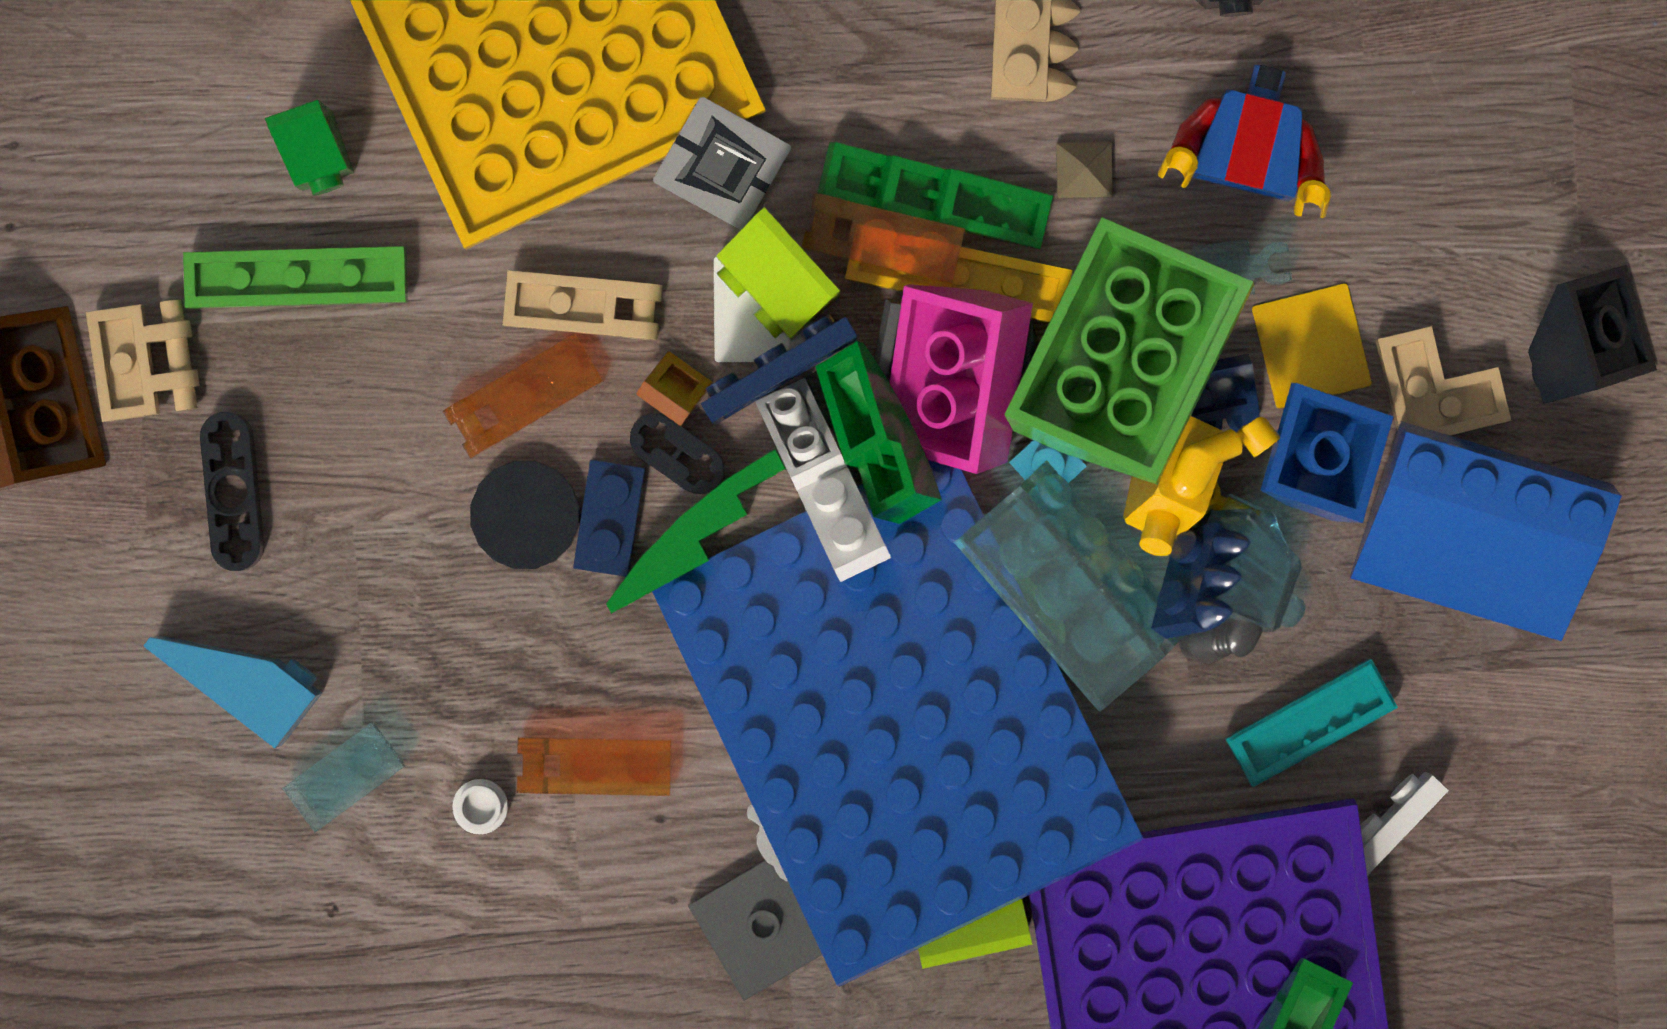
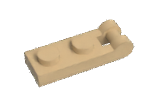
[503,270,663,340]

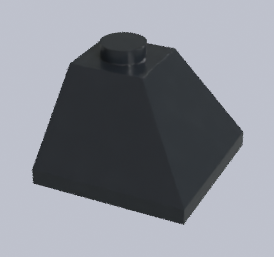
[1528,265,1657,404]

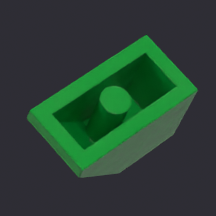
[265,100,354,196]

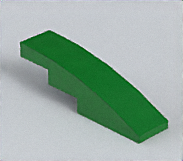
[817,142,1053,249]
[606,449,786,613]

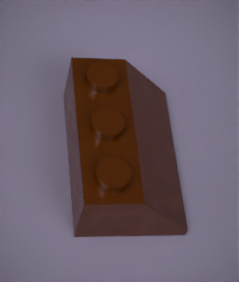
[0,306,107,491]

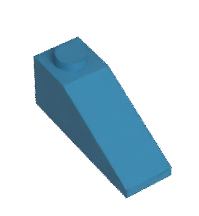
[143,635,323,748]

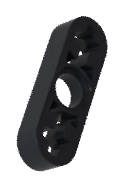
[200,412,264,571]

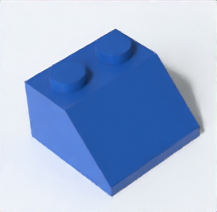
[1260,383,1394,523]

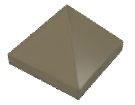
[1056,142,1113,198]

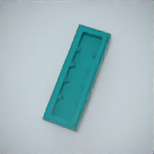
[1225,659,1398,787]

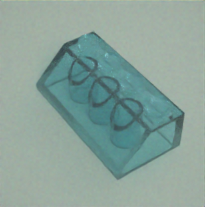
[954,460,1185,712]

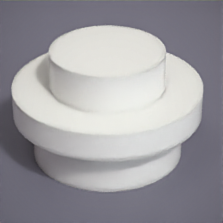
[453,779,508,834]

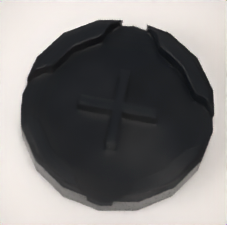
[470,461,580,569]

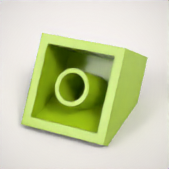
[716,207,840,341]

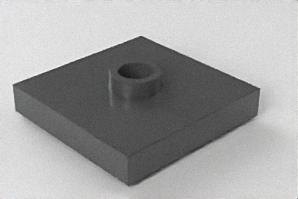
[688,859,822,1001]

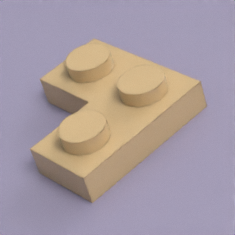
[1375,326,1512,435]

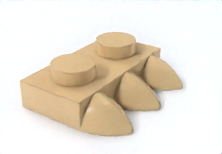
[990,0,1080,102]

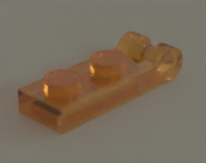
[801,193,965,284]
[442,333,604,459]
[516,736,672,796]

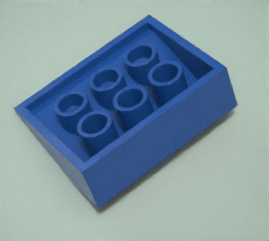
[1350,421,1622,641]

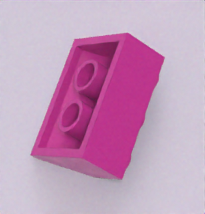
[890,284,1033,474]

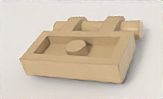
[86,299,200,422]

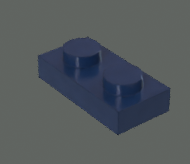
[573,460,646,577]

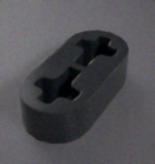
[630,413,725,494]

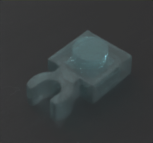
[1191,239,1292,296]

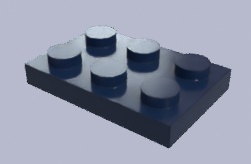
[701,314,857,425]

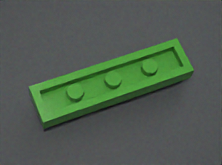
[183,246,408,309]

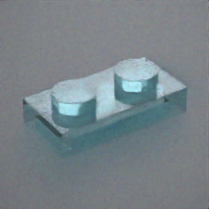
[282,722,406,833]

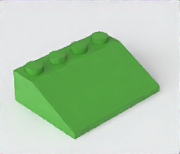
[1004,217,1254,485]

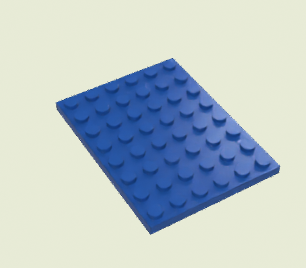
[652,460,1143,987]

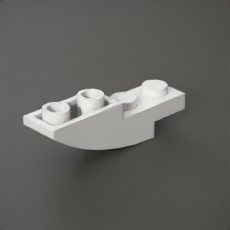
[755,378,891,582]

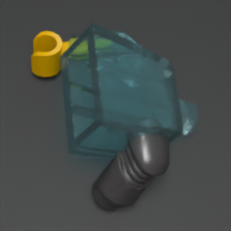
[1179,482,1306,664]

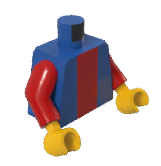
[1158,65,1331,218]

